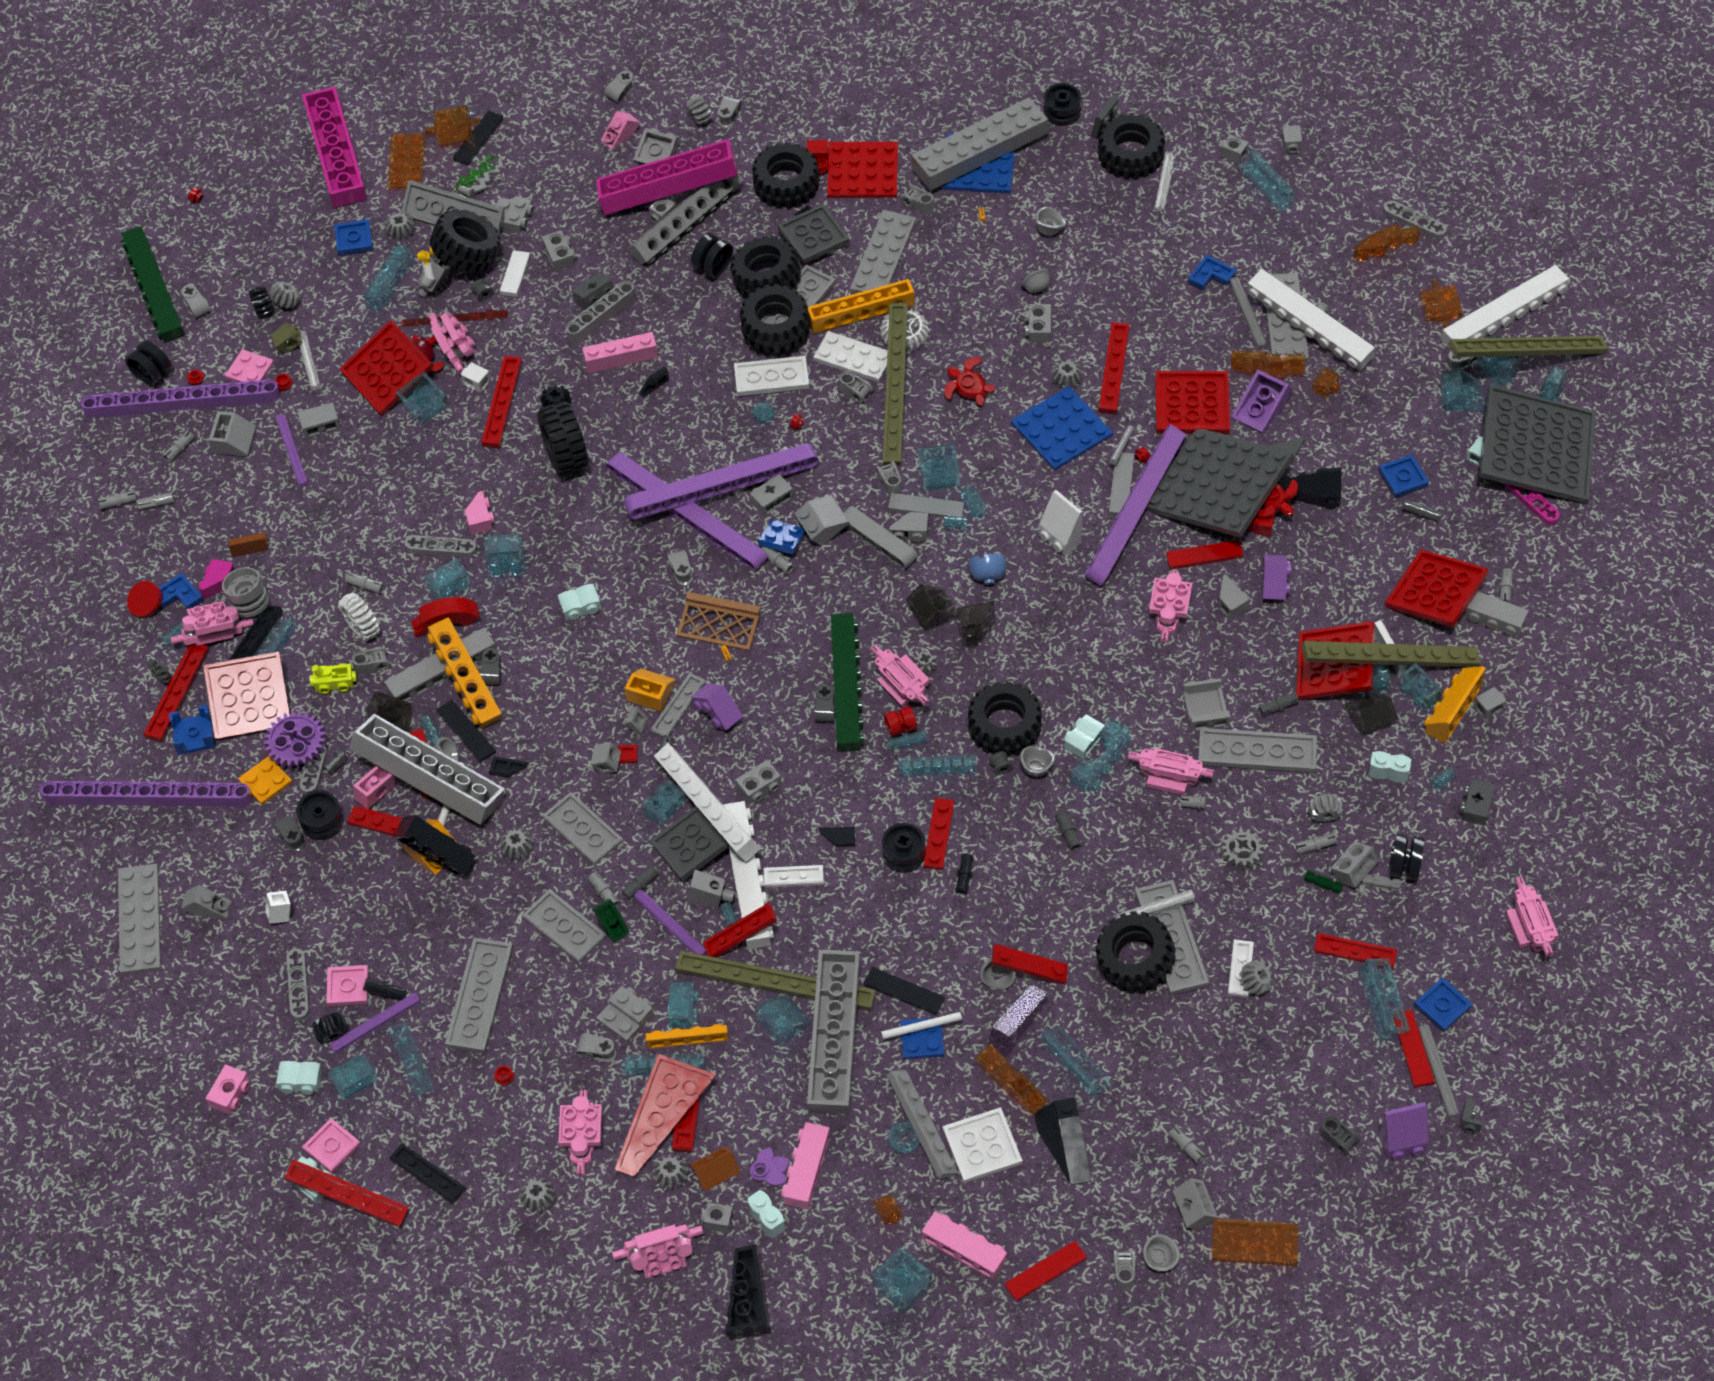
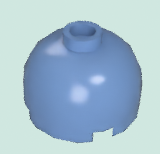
[968,554,1006,585]

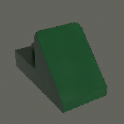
[592,898,630,943]

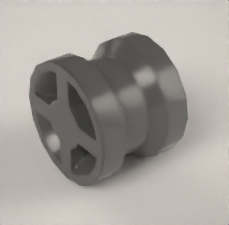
[471,279,493,301]
[989,751,1013,776]

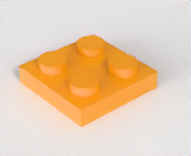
[238,756,293,805]

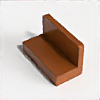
[228,532,269,557]
[689,1146,740,1191]

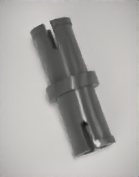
[1402,498,1442,522]
[1259,692,1299,717]
[1055,811,1082,851]
[621,865,659,900]

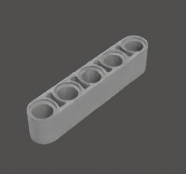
[566,281,635,344]
[844,506,918,570]

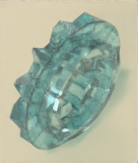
[888,1122,921,1154]

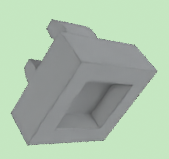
[622,707,648,734]

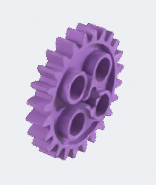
[263,711,327,769]

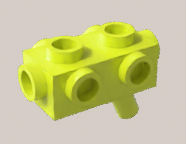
[310,663,357,694]

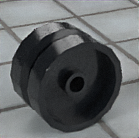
[1043,83,1082,126]
[691,233,734,279]
[125,340,172,387]
[296,790,343,841]
[882,823,926,873]
[1390,833,1425,881]

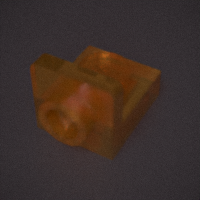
[872,1193,903,1225]

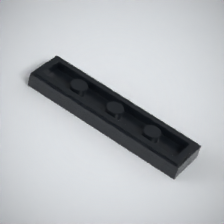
[453,110,503,166]
[228,605,283,661]
[436,699,496,763]
[864,967,945,1016]
[389,1143,466,1204]

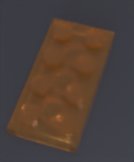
[387,133,426,190]
[1212,1219,1298,1266]

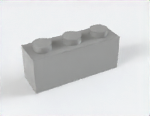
[1465,591,1529,637]

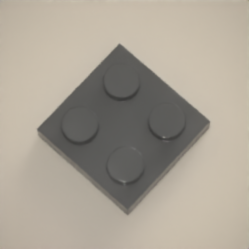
[1090,94,1120,139]

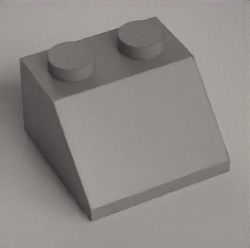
[795,495,850,545]

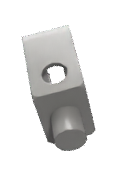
[687,870,734,908]

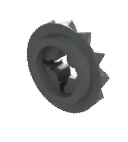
[146,658,171,684]

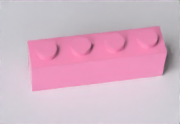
[582,332,658,373]
[781,1122,830,1210]
[921,1212,1007,1280]

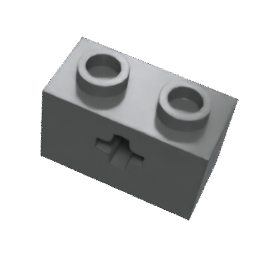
[572,272,614,310]
[1459,779,1495,826]

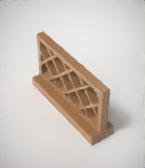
[676,592,762,651]

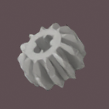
[686,95,712,126]
[385,211,415,241]
[269,281,300,309]
[1052,358,1083,388]
[1309,793,1343,823]
[499,827,533,860]
[1239,960,1274,995]
[653,1153,688,1190]
[519,1177,555,1213]

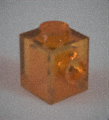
[1312,367,1341,399]

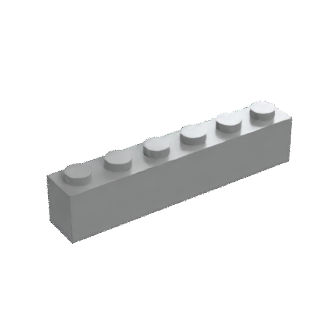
[384,628,496,707]

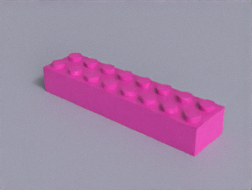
[302,87,367,208]
[596,139,738,215]

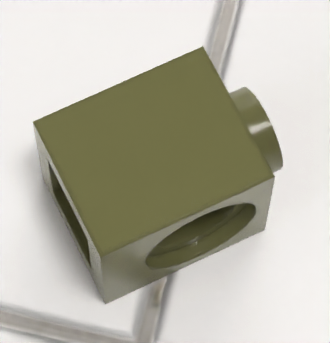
[271,323,303,354]

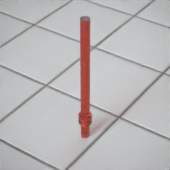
[401,309,508,327]

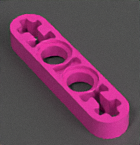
[1503,483,1560,525]

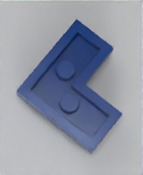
[1188,255,1237,290]
[159,573,204,609]

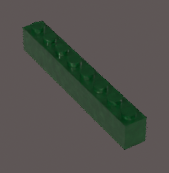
[120,226,184,343]
[831,613,864,752]

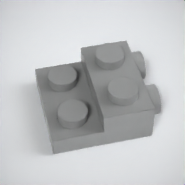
[633,128,679,164]
[496,196,534,234]
[596,986,653,1043]

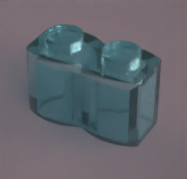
[1539,366,1568,401]

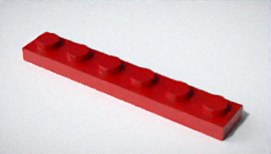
[1099,322,1130,414]
[481,356,522,448]
[143,643,209,742]
[284,1159,409,1228]

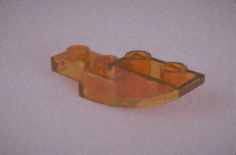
[1353,224,1421,261]
[1231,351,1305,376]
[975,1044,1049,1115]

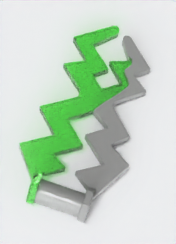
[456,155,503,198]

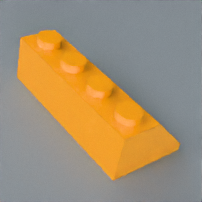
[1424,666,1486,744]

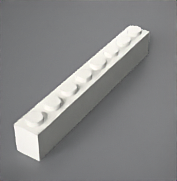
[1441,265,1569,348]
[1248,268,1375,371]
[654,743,761,862]
[723,801,774,949]

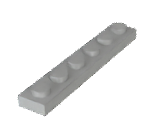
[887,1070,958,1178]

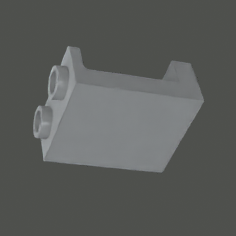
[1183,678,1230,731]

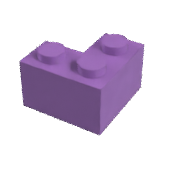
[1262,555,1291,600]
[691,683,744,730]

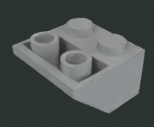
[209,411,257,457]

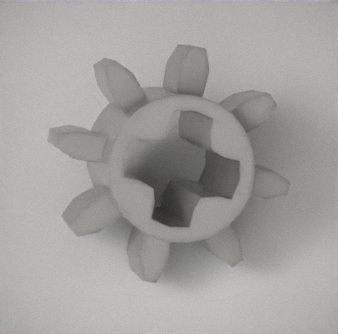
[914,652,937,675]

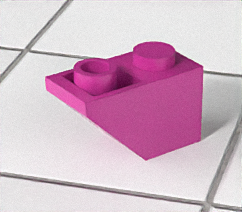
[199,559,235,599]

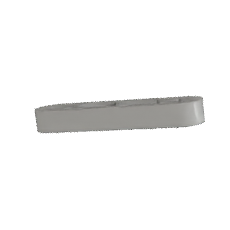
[1383,201,1447,239]
[405,535,477,557]
[287,949,310,1021]

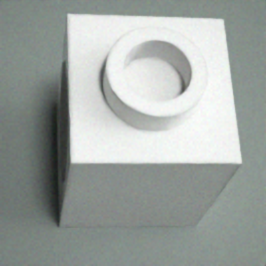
[461,362,491,393]
[265,891,290,924]

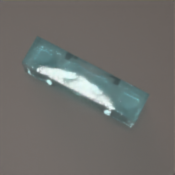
[363,244,414,312]
[1070,718,1132,794]

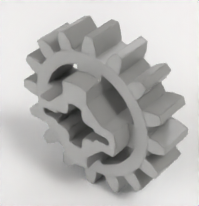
[1221,828,1264,870]

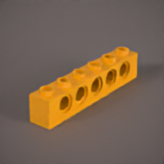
[808,279,915,334]
[426,617,502,729]

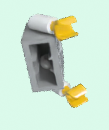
[417,246,452,297]

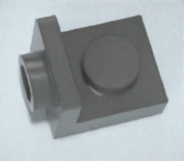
[1459,1098,1483,1134]

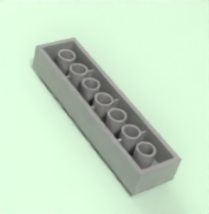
[911,98,1048,191]
[349,714,505,825]
[807,950,860,1114]

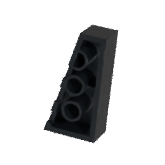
[392,815,476,877]
[725,1244,771,1340]

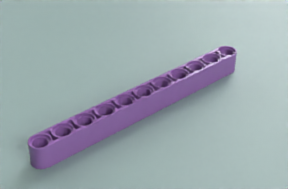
[81,380,280,418]
[1084,424,1186,586]
[623,443,819,519]
[605,452,768,572]
[40,781,252,807]

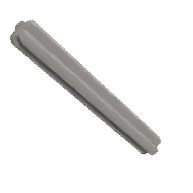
[1230,277,1267,349]
[1418,1025,1459,1118]

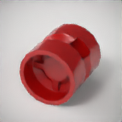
[883,706,917,737]

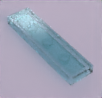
[388,1021,435,1097]

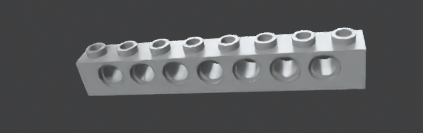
[627,173,743,264]

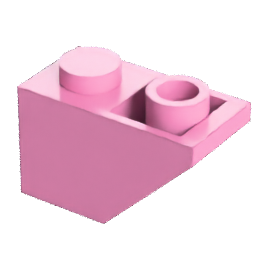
[601,111,640,150]
[465,491,495,535]

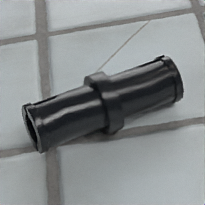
[955,854,974,894]
[363,978,405,1001]

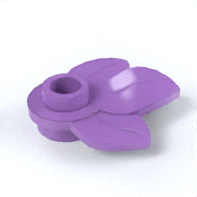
[750,1148,790,1186]

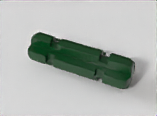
[1304,870,1343,894]

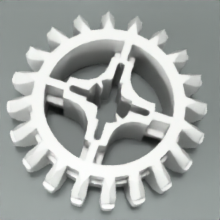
[880,309,929,352]
[339,592,380,642]

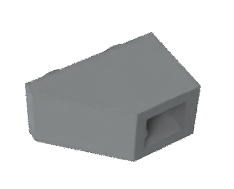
[889,512,928,542]
[1219,574,1249,620]
[181,885,231,918]

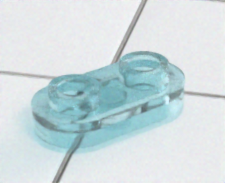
[961,485,987,518]

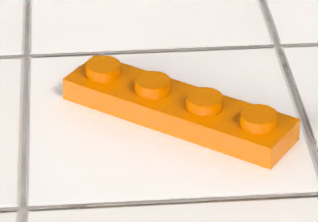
[645,1024,728,1049]

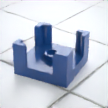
[169,705,216,756]

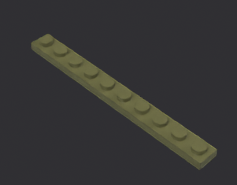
[883,303,908,465]
[1448,336,1609,357]
[1301,641,1481,667]
[675,951,876,1011]

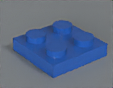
[334,219,373,256]
[1378,454,1429,498]
[758,519,806,555]
[1414,977,1473,1032]
[900,1018,944,1060]

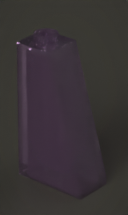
[986,984,1048,1062]

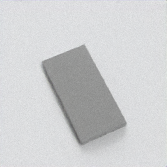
[542,792,624,866]
[522,889,607,963]

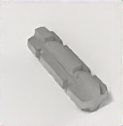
[1362,874,1401,891]

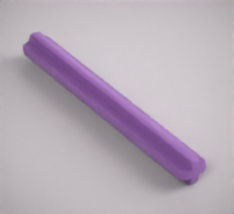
[276,414,308,487]
[634,889,706,955]
[330,993,420,1054]

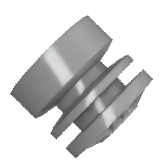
[222,567,269,618]

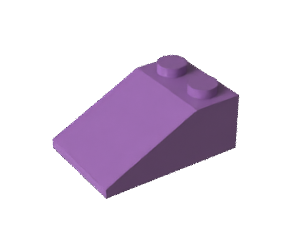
[1231,369,1293,433]
[1379,1102,1429,1161]

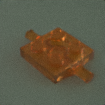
[424,105,481,146]
[1420,279,1463,329]

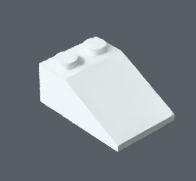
[1039,490,1083,556]

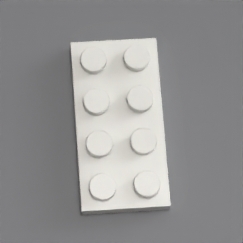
[813,331,887,382]
[734,356,809,396]

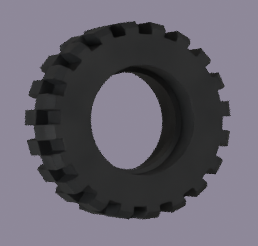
[1098,113,1165,180]
[752,143,819,209]
[430,209,501,273]
[730,236,801,299]
[740,284,809,354]
[537,401,588,475]
[968,681,1042,757]
[1095,911,1176,992]

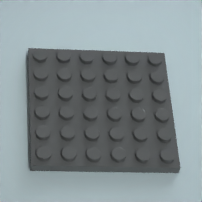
[1479,384,1596,504]
[1145,429,1294,538]

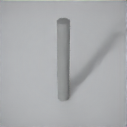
[1110,425,1134,465]

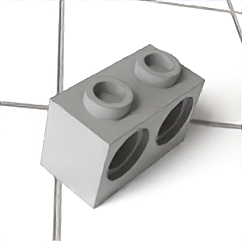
[542,230,576,272]
[1025,304,1051,343]
[735,760,781,805]
[1331,841,1378,888]

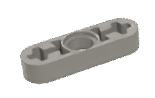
[300,746,327,795]

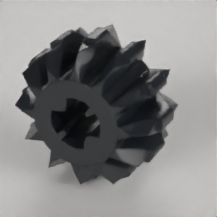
[249,286,274,317]
[540,384,571,408]
[312,1013,348,1042]

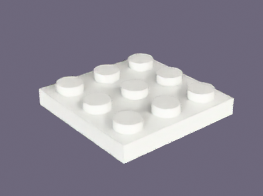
[942,1107,1022,1184]

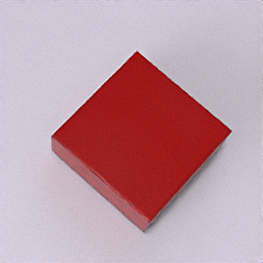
[618,744,638,764]

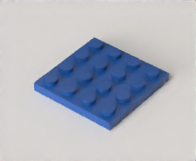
[941,133,1015,194]
[1011,386,1113,471]

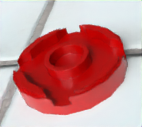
[127,581,162,618]

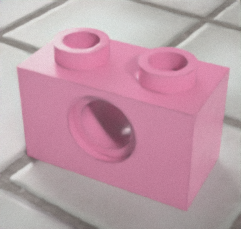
[353,765,395,810]
[205,1064,250,1115]

